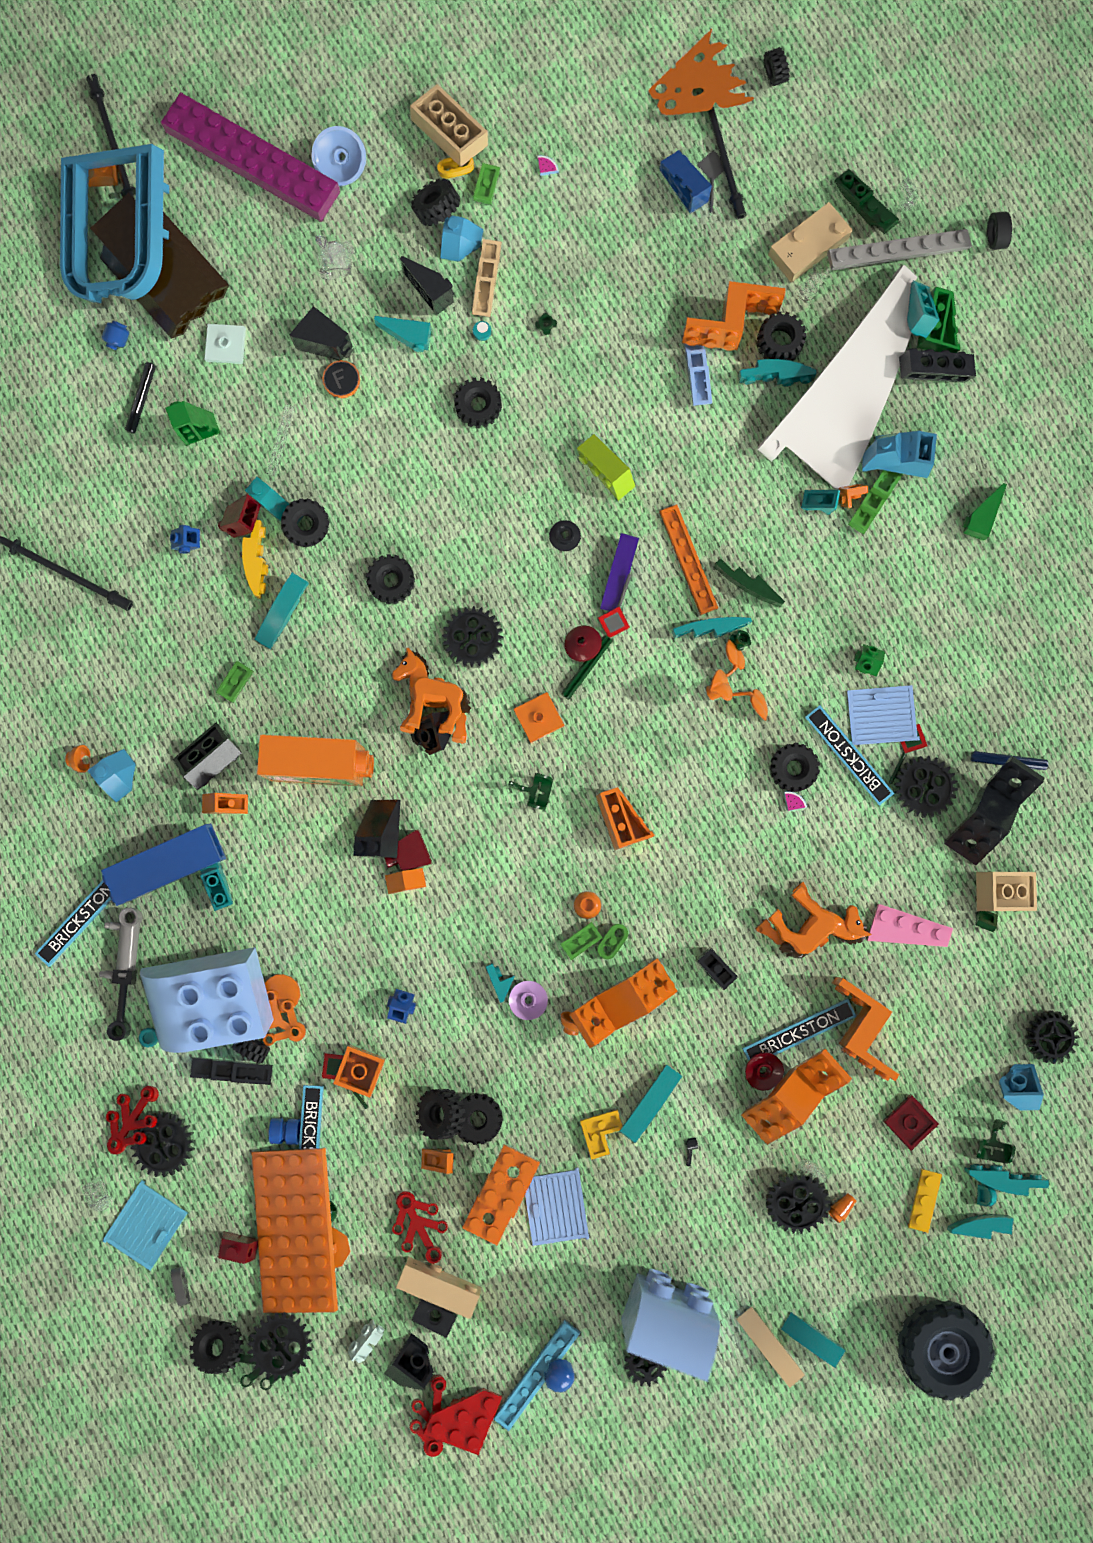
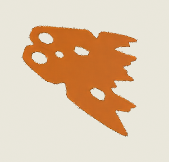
[648,29,755,115]

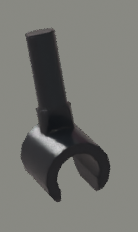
[686,1138,698,1166]

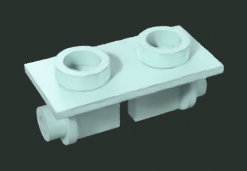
[348,1319,384,1363]

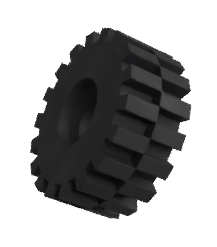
[411,178,460,226]
[454,377,502,428]
[281,498,329,547]
[366,554,415,604]
[770,743,820,792]
[416,1089,466,1140]
[458,1093,503,1145]
[189,1320,244,1374]

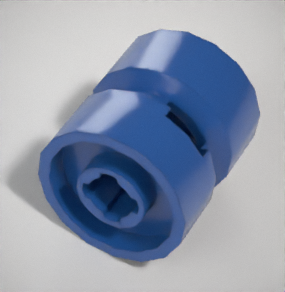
[269,1118,301,1145]

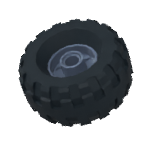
[897,1300,995,1401]

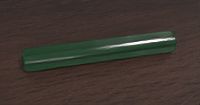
[561,635,612,700]

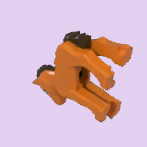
[392,647,471,744]
[755,882,872,959]

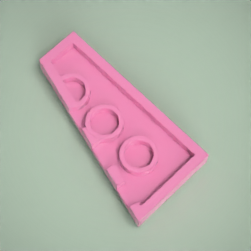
[866,904,953,947]

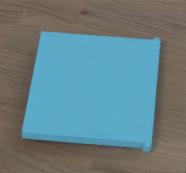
[103,1180,188,1271]

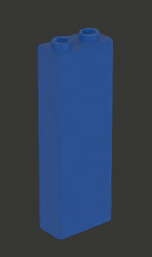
[101,823,226,906]

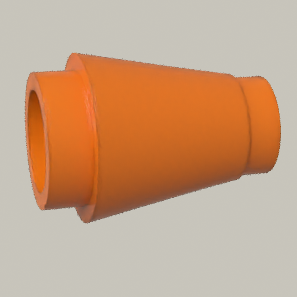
[828,1193,857,1223]

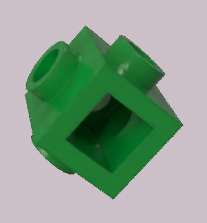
[853,644,885,677]

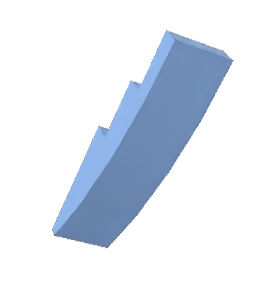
[684,344,712,406]

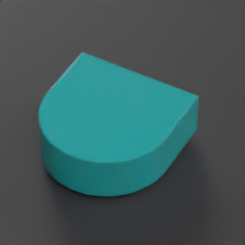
[977,1184,997,1207]

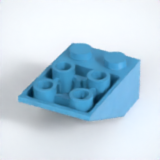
[875,431,937,478]

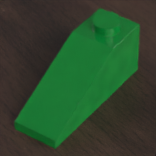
[962,483,1007,541]

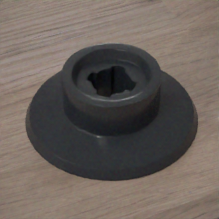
[549,520,581,551]

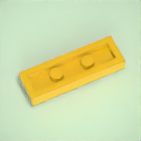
[908,1169,942,1233]

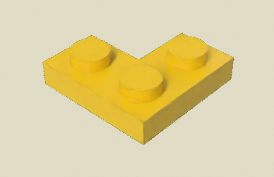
[580,1109,622,1160]

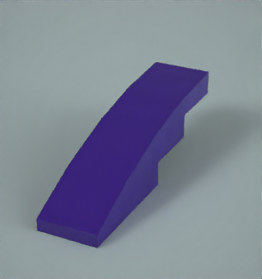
[600,533,639,611]

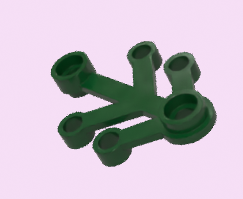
[234,1332,300,1390]

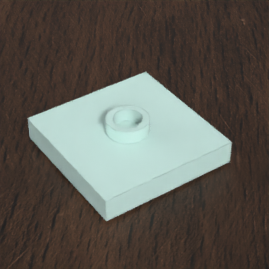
[205,324,246,364]

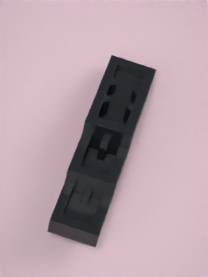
[190,1057,273,1085]

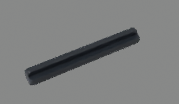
[125,362,156,434]

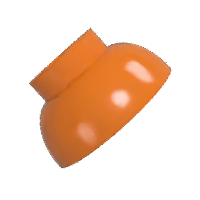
[65,745,90,773]
[574,891,601,919]
[560,1011,579,1036]

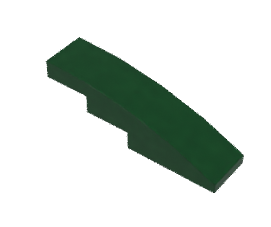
[714,558,785,607]

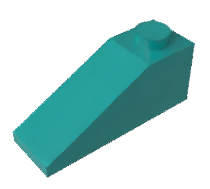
[907,280,939,338]
[374,316,431,352]
[245,477,304,524]

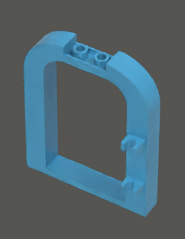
[60,144,169,303]

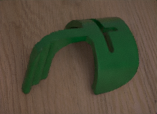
[509,772,553,810]
[977,1119,1016,1164]

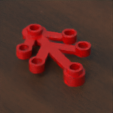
[106,1086,159,1155]
[392,1191,448,1264]
[409,1374,458,1457]

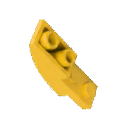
[242,520,269,599]

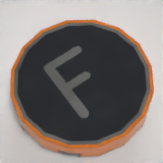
[323,360,360,398]

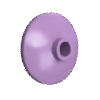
[509,981,548,1020]

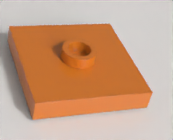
[513,692,565,743]

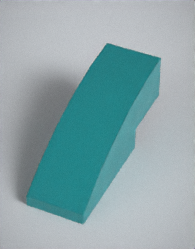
[947,1214,1014,1239]
[781,1312,846,1368]

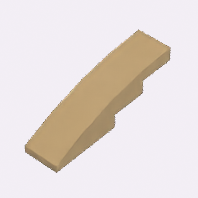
[472,239,502,317]
[736,1307,805,1388]

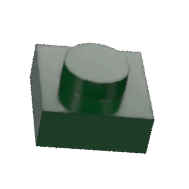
[975,911,998,933]

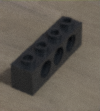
[899,348,976,382]

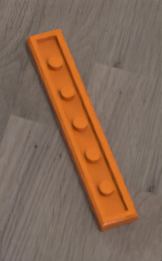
[659,504,718,616]

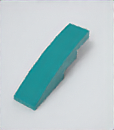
[254,572,309,650]
[672,617,752,639]
[619,1065,682,1143]

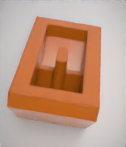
[385,868,426,894]

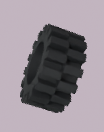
[763,47,790,86]
[232,1039,270,1064]

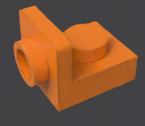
[838,484,868,508]

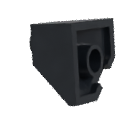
[410,711,451,755]
[384,1333,434,1391]

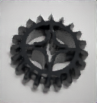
[1025,1010,1080,1064]

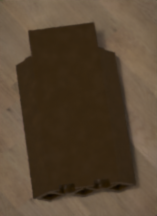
[90,192,229,339]

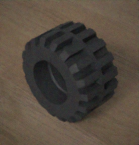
[756,311,806,361]

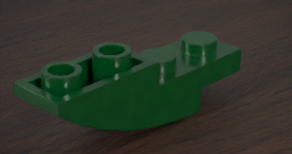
[834,168,899,234]

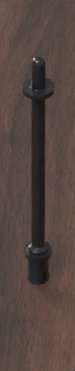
[86,74,136,199]
[701,88,747,220]
[0,536,133,612]

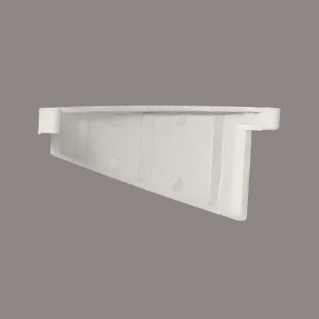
[757,264,917,490]

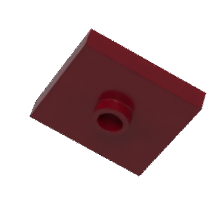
[883,1094,939,1151]

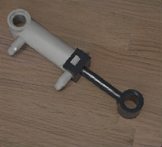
[99,908,143,1041]

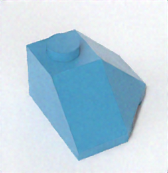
[440,216,484,262]
[862,433,901,472]
[88,749,136,802]
[999,1064,1044,1110]

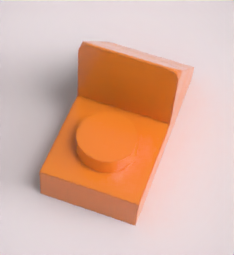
[421,1149,453,1174]

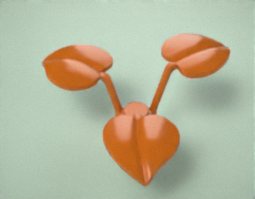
[706,639,768,721]

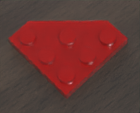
[423,1388,502,1455]

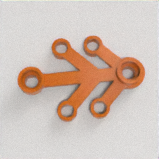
[263,990,306,1046]

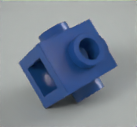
[170,525,200,554]
[387,989,416,1024]

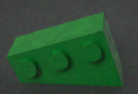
[916,287,960,353]
[165,401,220,446]

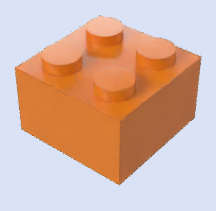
[333,1045,386,1098]

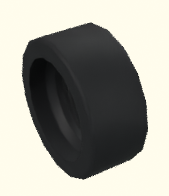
[987,211,1012,250]

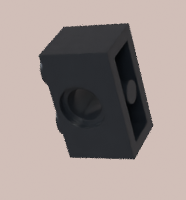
[695,948,738,990]
[411,1299,458,1338]

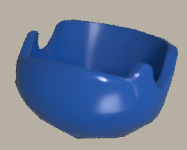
[544,1359,575,1393]

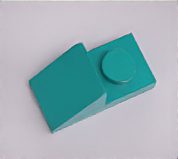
[801,490,840,515]
[486,963,515,1003]

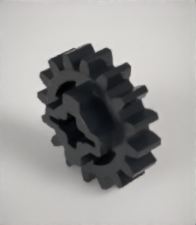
[624,1352,667,1387]

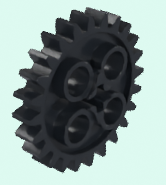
[442,606,504,668]
[894,756,958,818]
[130,1112,196,1177]
[766,1171,831,1234]
[247,1312,313,1381]

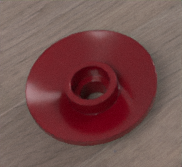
[564,625,602,662]
[745,1052,784,1091]

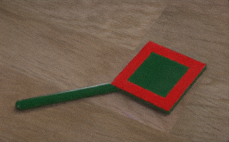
[889,724,928,784]
[321,1053,368,1109]

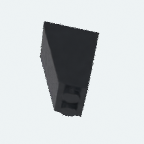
[289,306,353,360]

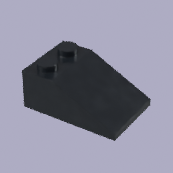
[400,256,454,315]
[353,799,401,858]

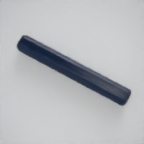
[971,751,1048,770]

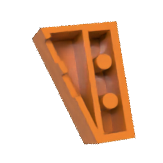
[596,787,655,850]

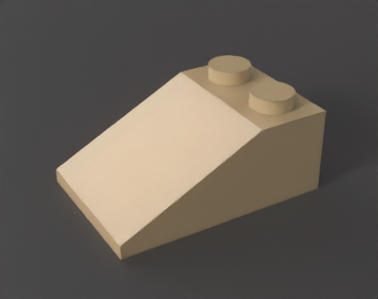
[976,872,1037,911]

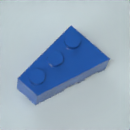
[659,150,712,214]

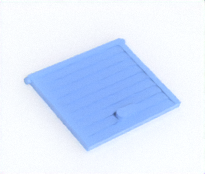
[847,685,920,745]
[525,1168,589,1246]

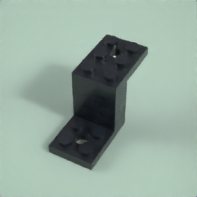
[944,756,1045,865]

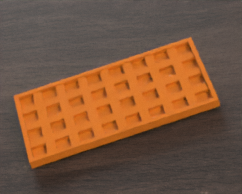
[252,1148,338,1313]

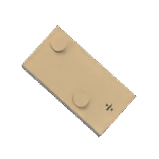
[410,84,488,167]
[768,202,853,283]
[396,1257,481,1319]

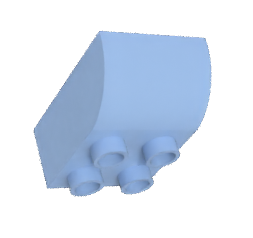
[140,947,274,1053]
[621,1269,720,1381]

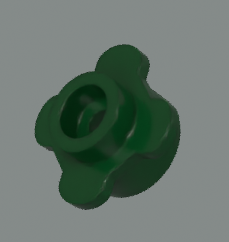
[535,313,557,335]
[730,630,751,651]

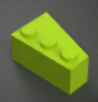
[577,434,635,501]

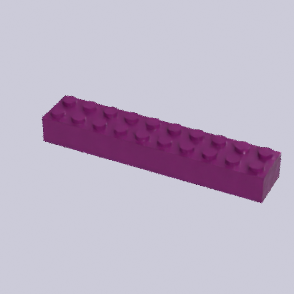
[161,92,340,222]

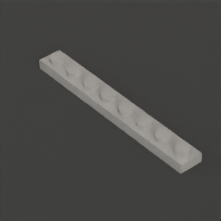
[827,229,972,271]

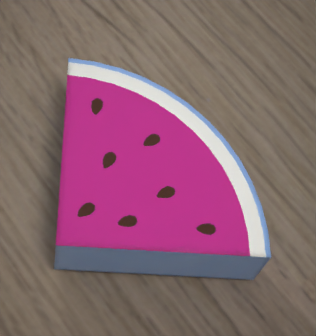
[538,155,559,176]
[784,792,807,811]

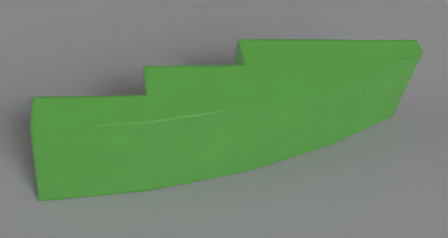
[848,470,903,535]

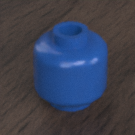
[101,320,130,350]

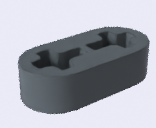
[171,1266,190,1306]

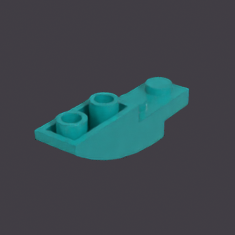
[738,359,817,387]
[200,862,233,911]
[965,1164,1049,1196]

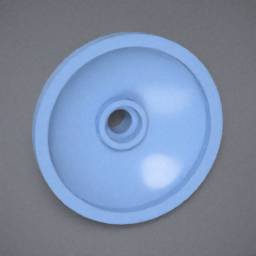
[312,126,366,186]

